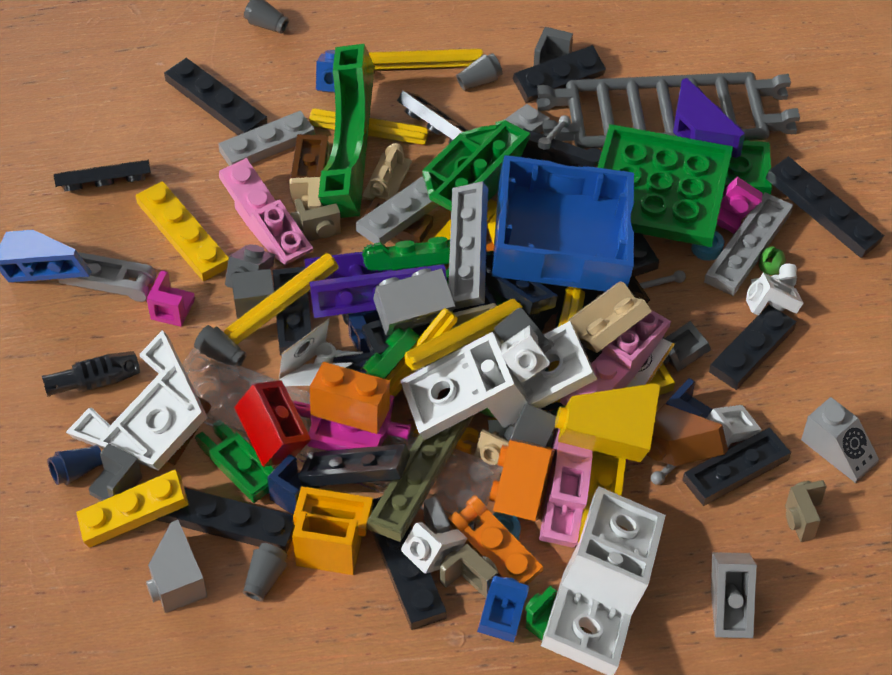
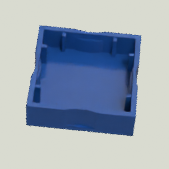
[492,155,634,292]

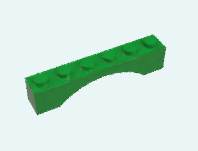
[318,44,375,218]

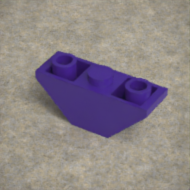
[673,78,745,158]

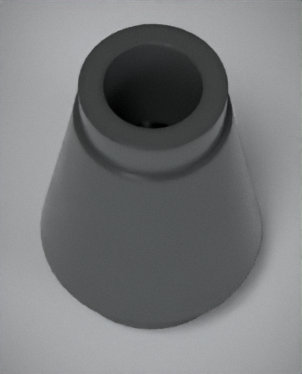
[244,0,289,34]
[456,53,503,91]
[194,325,246,370]
[242,543,288,601]

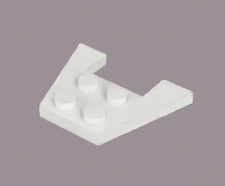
[66,330,208,470]

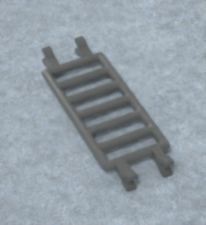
[537,72,800,149]

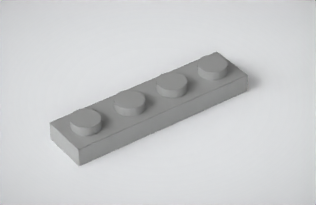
[448,181,488,309]
[704,192,793,296]

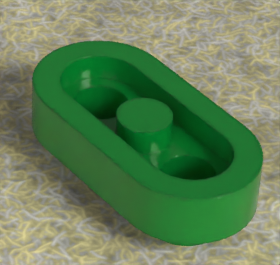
[363,326,420,379]

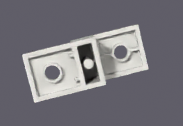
[400,321,598,440]
[541,486,666,675]

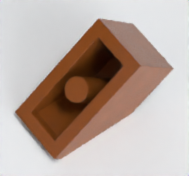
[647,404,728,466]

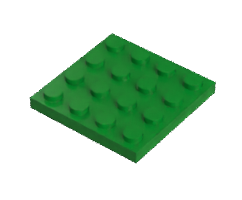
[597,124,733,247]

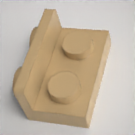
[568,281,652,353]

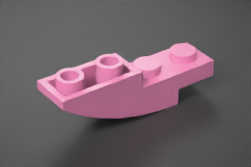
[219,158,313,265]
[560,310,671,406]
[539,412,593,548]

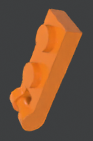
[447,495,543,585]

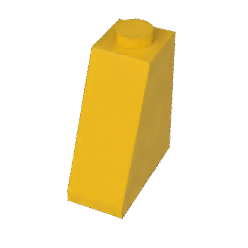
[555,383,660,462]

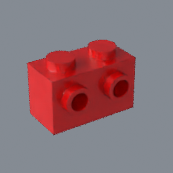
[234,380,311,467]

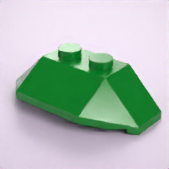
[422,120,530,211]

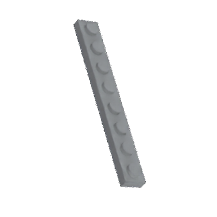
[356,104,550,244]

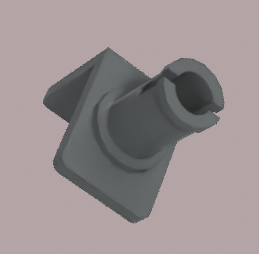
[494,308,555,353]

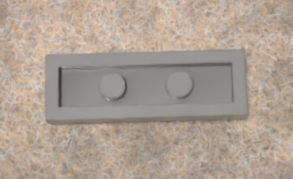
[218,110,315,166]

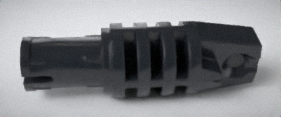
[42,351,140,397]

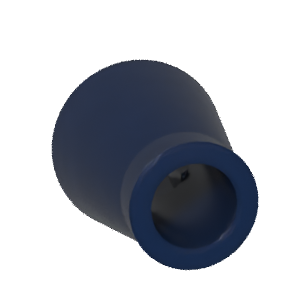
[47,445,103,485]

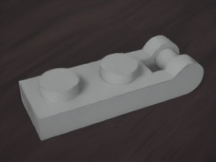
[58,252,157,302]

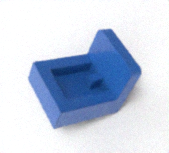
[316,50,335,92]
[477,576,529,642]

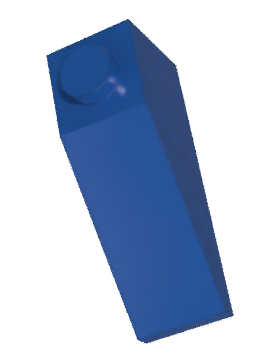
[0,229,92,283]

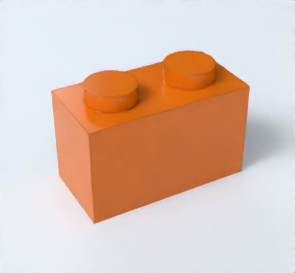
[310,362,390,434]
[489,439,555,521]

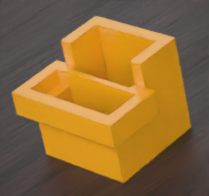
[292,486,373,575]

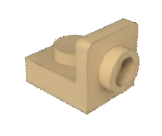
[289,177,323,211]

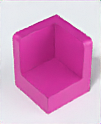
[147,270,195,327]

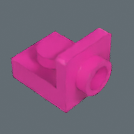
[717,177,763,234]

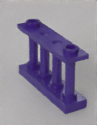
[304,252,447,318]

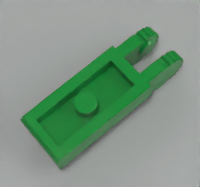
[362,237,450,271]
[195,419,274,503]

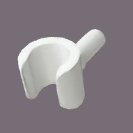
[751,263,797,287]
[314,342,363,364]

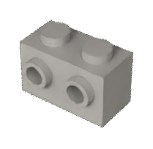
[373,268,455,336]

